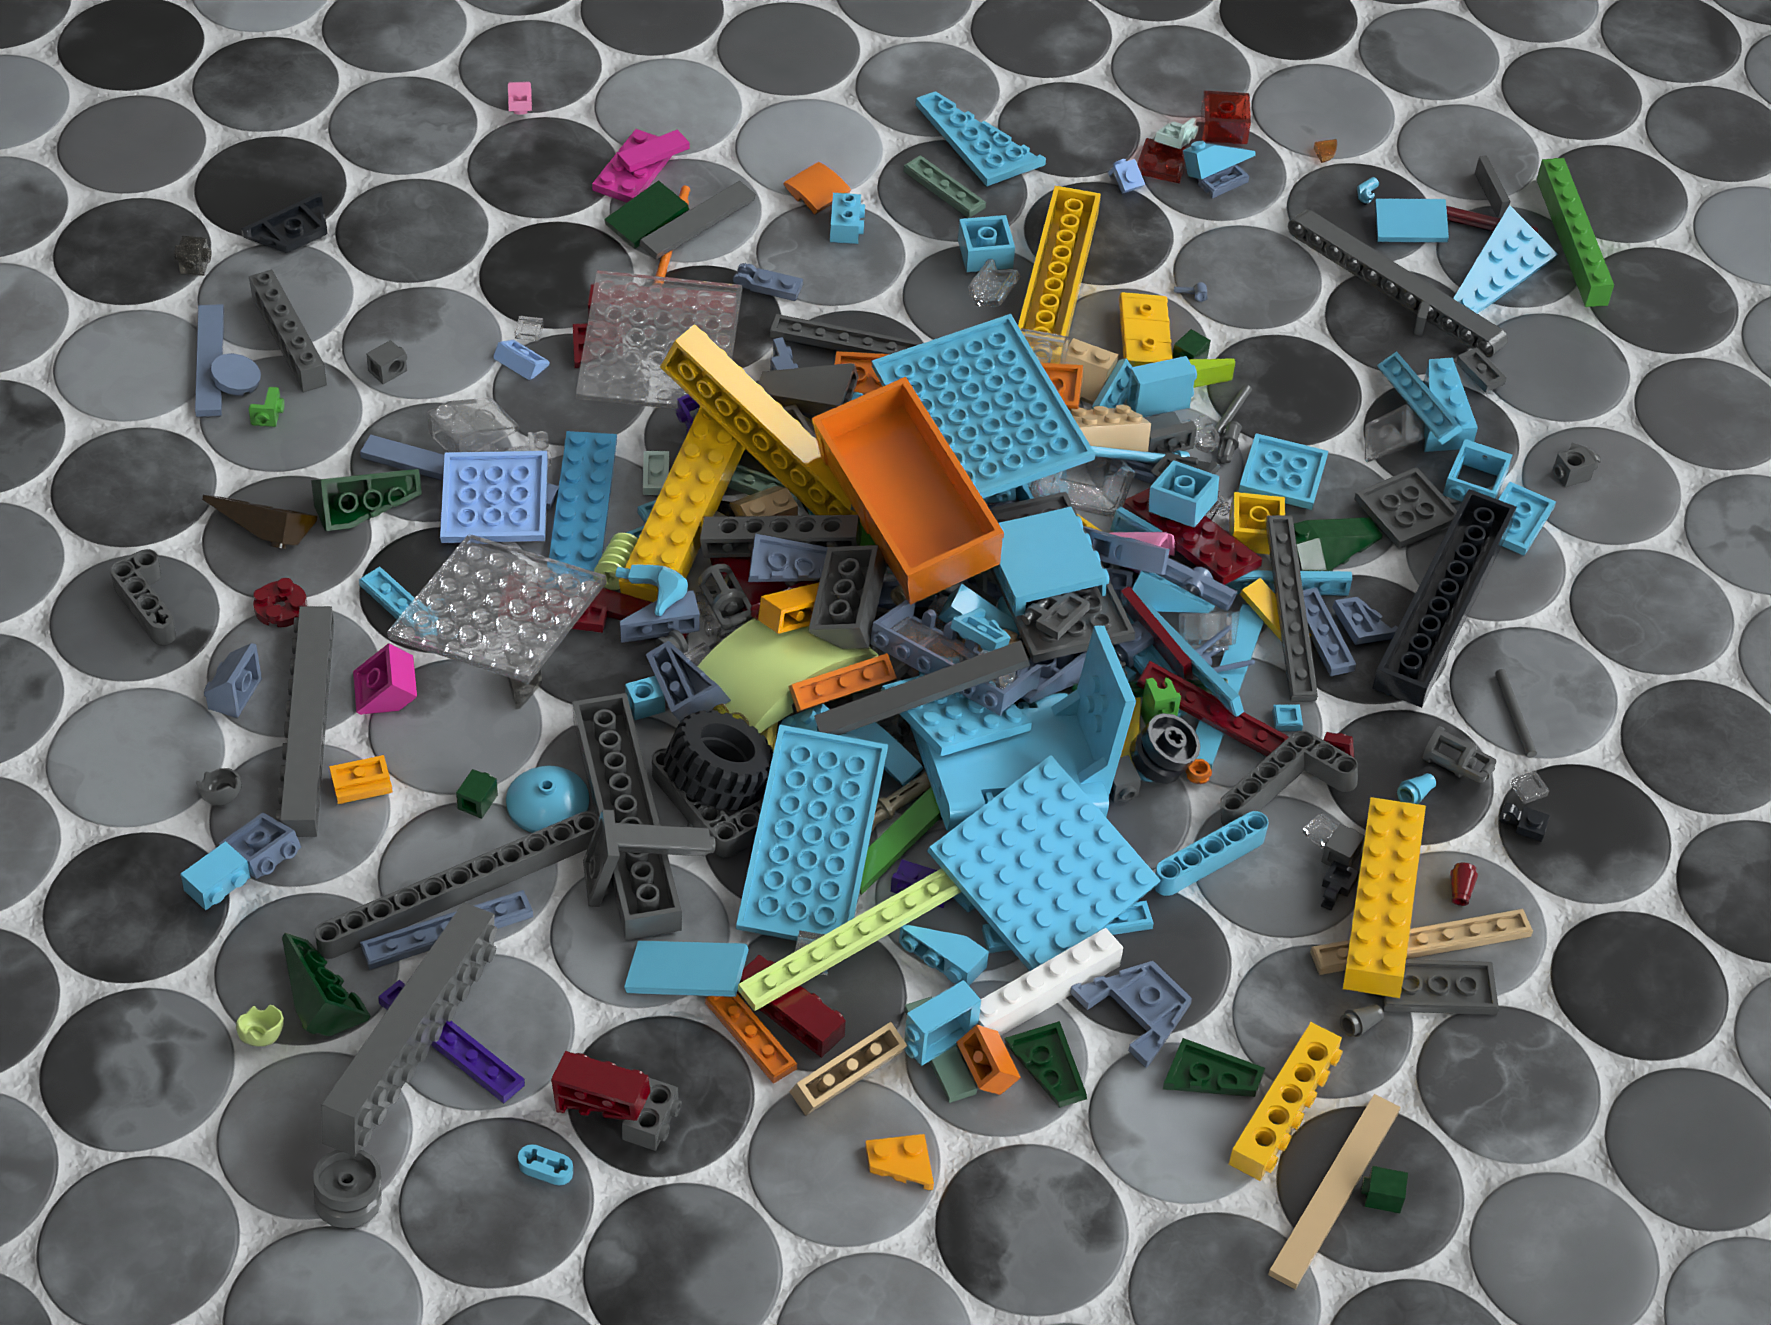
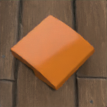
[783,161,851,215]

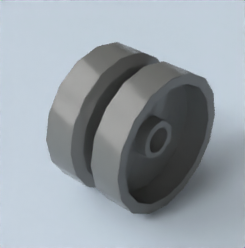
[313,1150,382,1228]

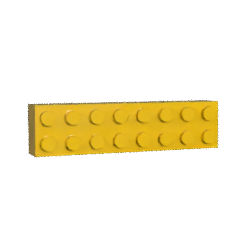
[1343,797,1426,998]

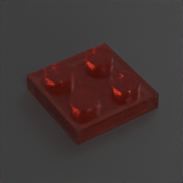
[1137,138,1189,184]

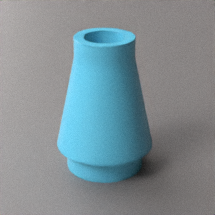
[1397,773,1436,804]

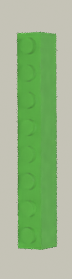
[1536,158,1614,307]

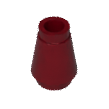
[1450,862,1478,906]

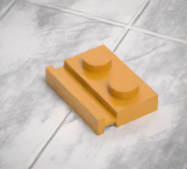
[329,755,393,804]

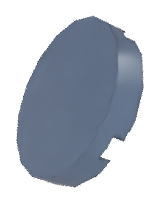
[209,353,261,396]

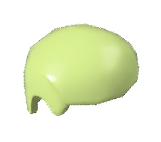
[236,1005,284,1047]

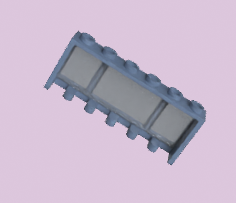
[870,600,1042,716]

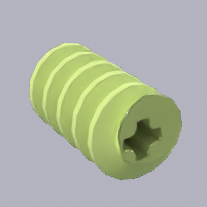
[594,533,638,590]

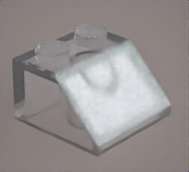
[1179,611,1239,650]

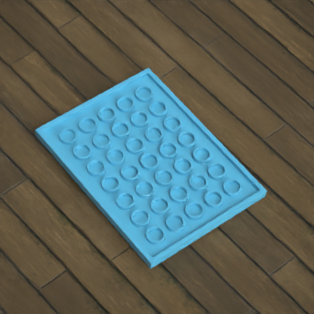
[872,314,1095,499]

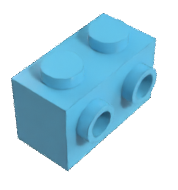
[830,193,865,244]
[181,841,250,910]

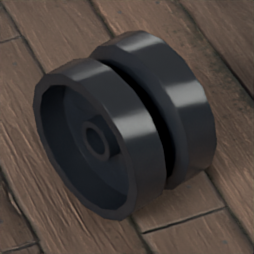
[1129,713,1201,784]

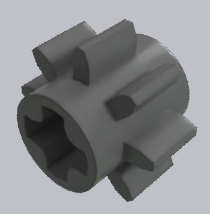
[878,714,910,744]

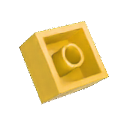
[1229,492,1285,555]

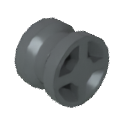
[656,629,688,654]

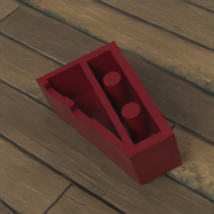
[551,1051,650,1121]

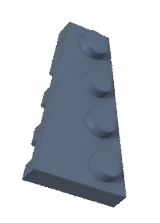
[748,534,828,582]

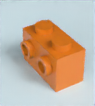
[956,1025,1021,1095]

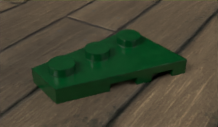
[1004,1021,1087,1108]
[1163,1038,1265,1097]

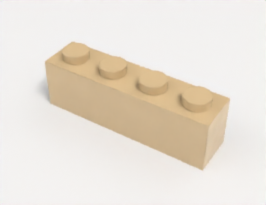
[789,1022,907,1116]

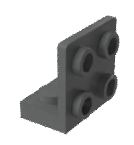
[1145,411,1197,454]

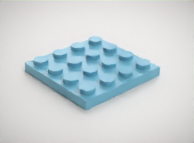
[881,674,1032,756]

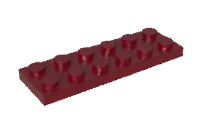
[1122,488,1262,585]

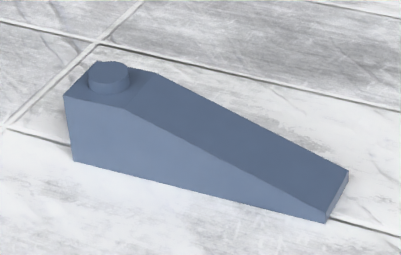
[1021,651,1087,703]

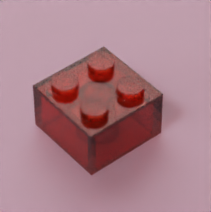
[1201,90,1251,144]

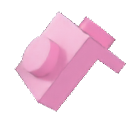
[508,82,532,115]

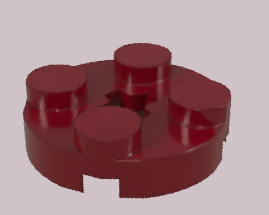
[253,578,308,627]

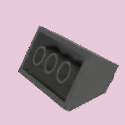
[809,545,887,649]

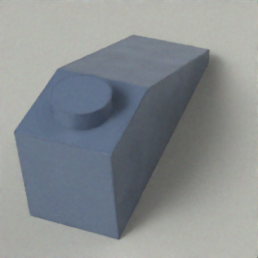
[620,590,700,643]

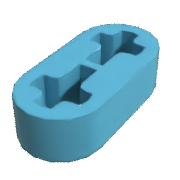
[518,1144,573,1185]

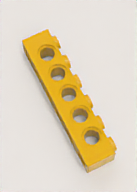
[1228,1022,1343,1181]

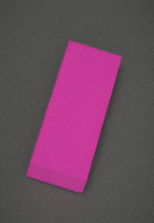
[618,129,690,172]

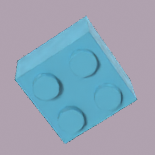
[958,215,1015,272]
[1148,460,1219,528]

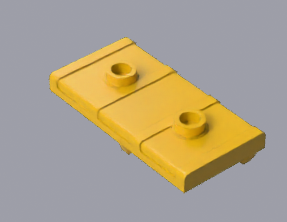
[1119,292,1172,367]

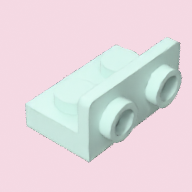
[1154,118,1199,149]

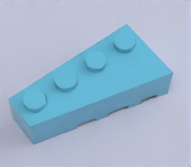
[1424,358,1478,452]

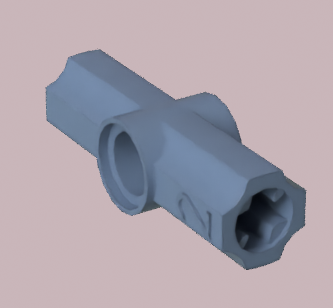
[1157,558,1237,611]

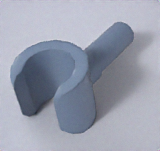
[1174,282,1208,302]

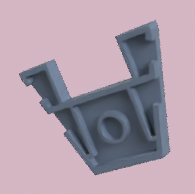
[1070,961,1192,1068]

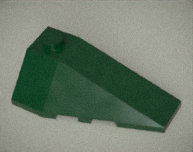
[1293,517,1383,571]

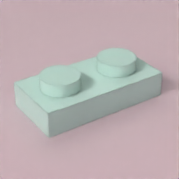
[643,451,669,495]

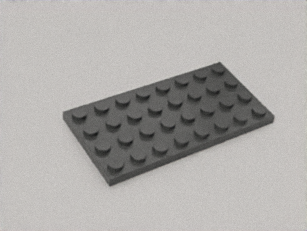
[989,491,1135,663]

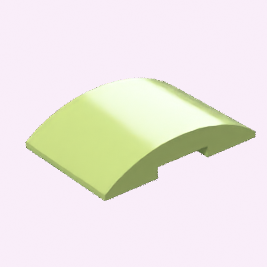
[697,618,878,733]

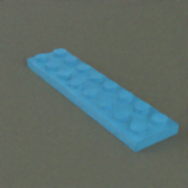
[546,431,617,592]

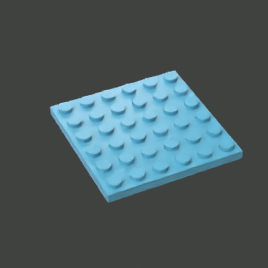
[927,755,1161,971]

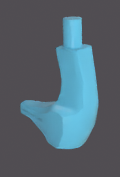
[616,565,688,616]

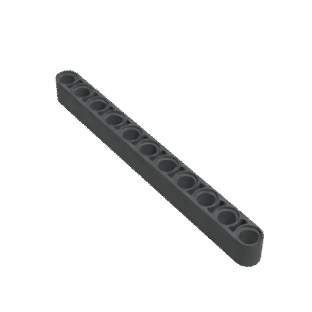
[1288,209,1508,357]
[315,811,599,959]

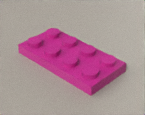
[592,129,672,203]

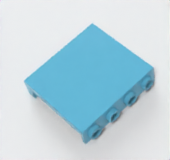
[992,507,1109,616]

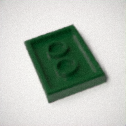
[604,180,689,249]

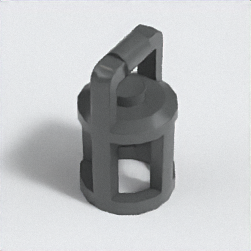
[698,564,754,630]
[1422,726,1497,783]

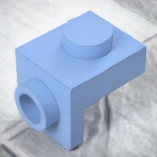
[1108,159,1145,194]

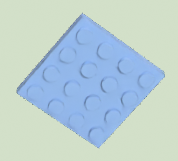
[440,451,548,543]

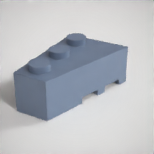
[646,641,731,721]

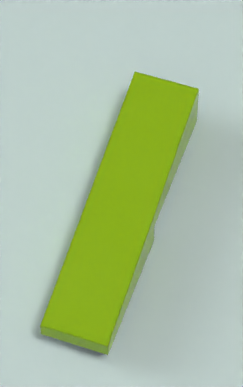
[1188,359,1235,388]

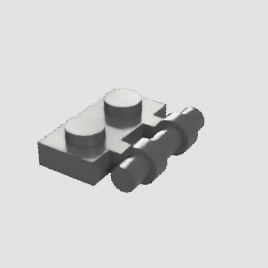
[1021,592,1090,640]

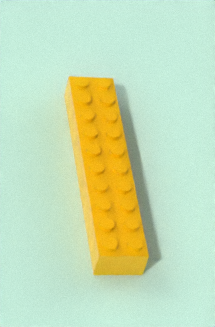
[1018,186,1101,364]
[660,324,861,523]
[619,406,745,602]

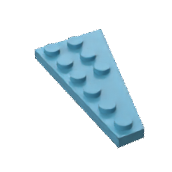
[915,91,1046,186]

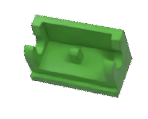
[1141,678,1181,726]

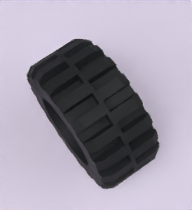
[664,710,773,811]

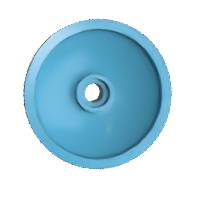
[506,766,589,833]

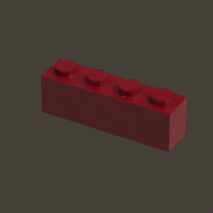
[737,954,846,1058]

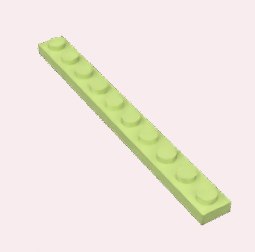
[738,868,961,1011]

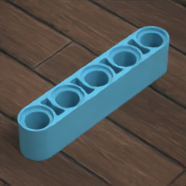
[1154,811,1269,896]

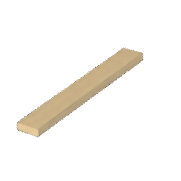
[1310,909,1533,975]
[1268,1094,1401,1290]

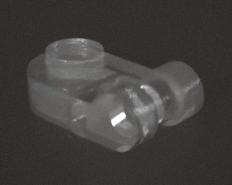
[1182,415,1220,453]

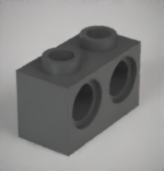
[622,1078,682,1151]

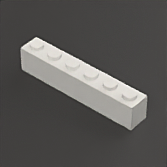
[978,928,1123,1036]

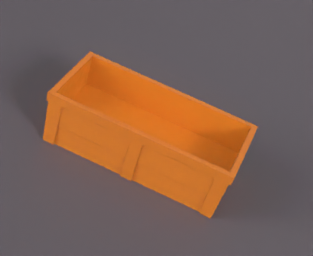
[812,377,1004,605]

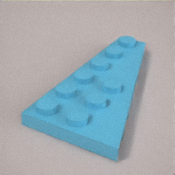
[1453,205,1558,314]

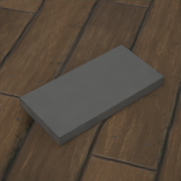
[1382,959,1499,1015]

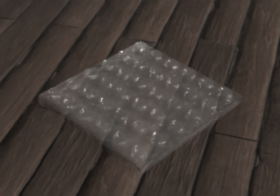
[576,270,742,411]
[387,534,607,684]

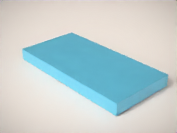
[624,941,749,997]

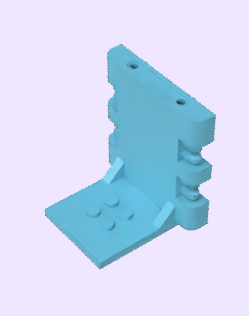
[910,625,1136,831]

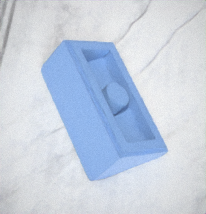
[494,340,550,380]

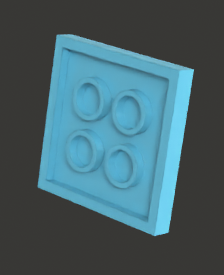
[1238,433,1329,510]

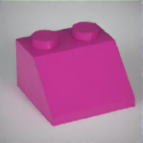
[353,643,417,715]

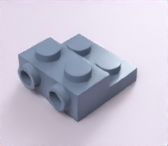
[218,813,301,879]

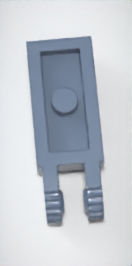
[733,263,803,301]

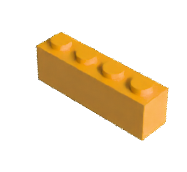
[758,582,820,634]

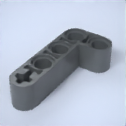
[110,549,176,645]

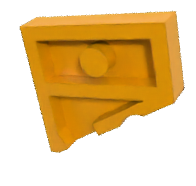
[865,1134,934,1190]

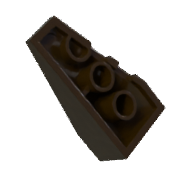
[202,495,318,549]

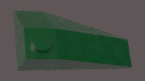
[311,469,422,531]
[282,933,371,1036]

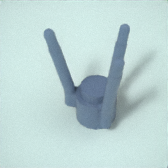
[1193,625,1255,676]

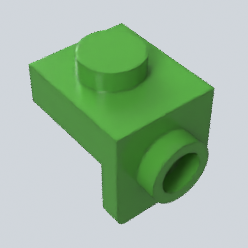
[249,387,284,427]

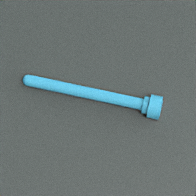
[1091,446,1190,463]

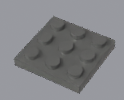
[1354,467,1457,549]

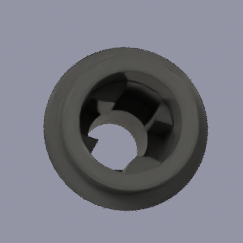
[1340,1004,1384,1037]

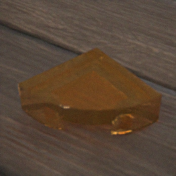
[1314,139,1337,163]

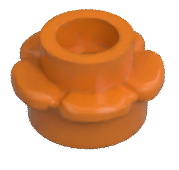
[1185,759,1212,784]

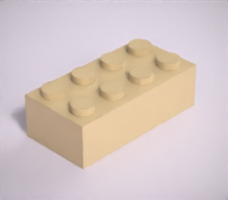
[1070,405,1151,452]

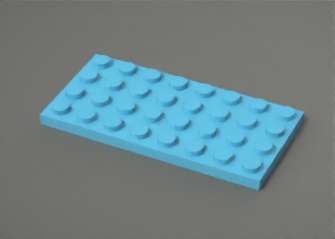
[736,725,888,943]

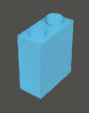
[1126,356,1197,417]

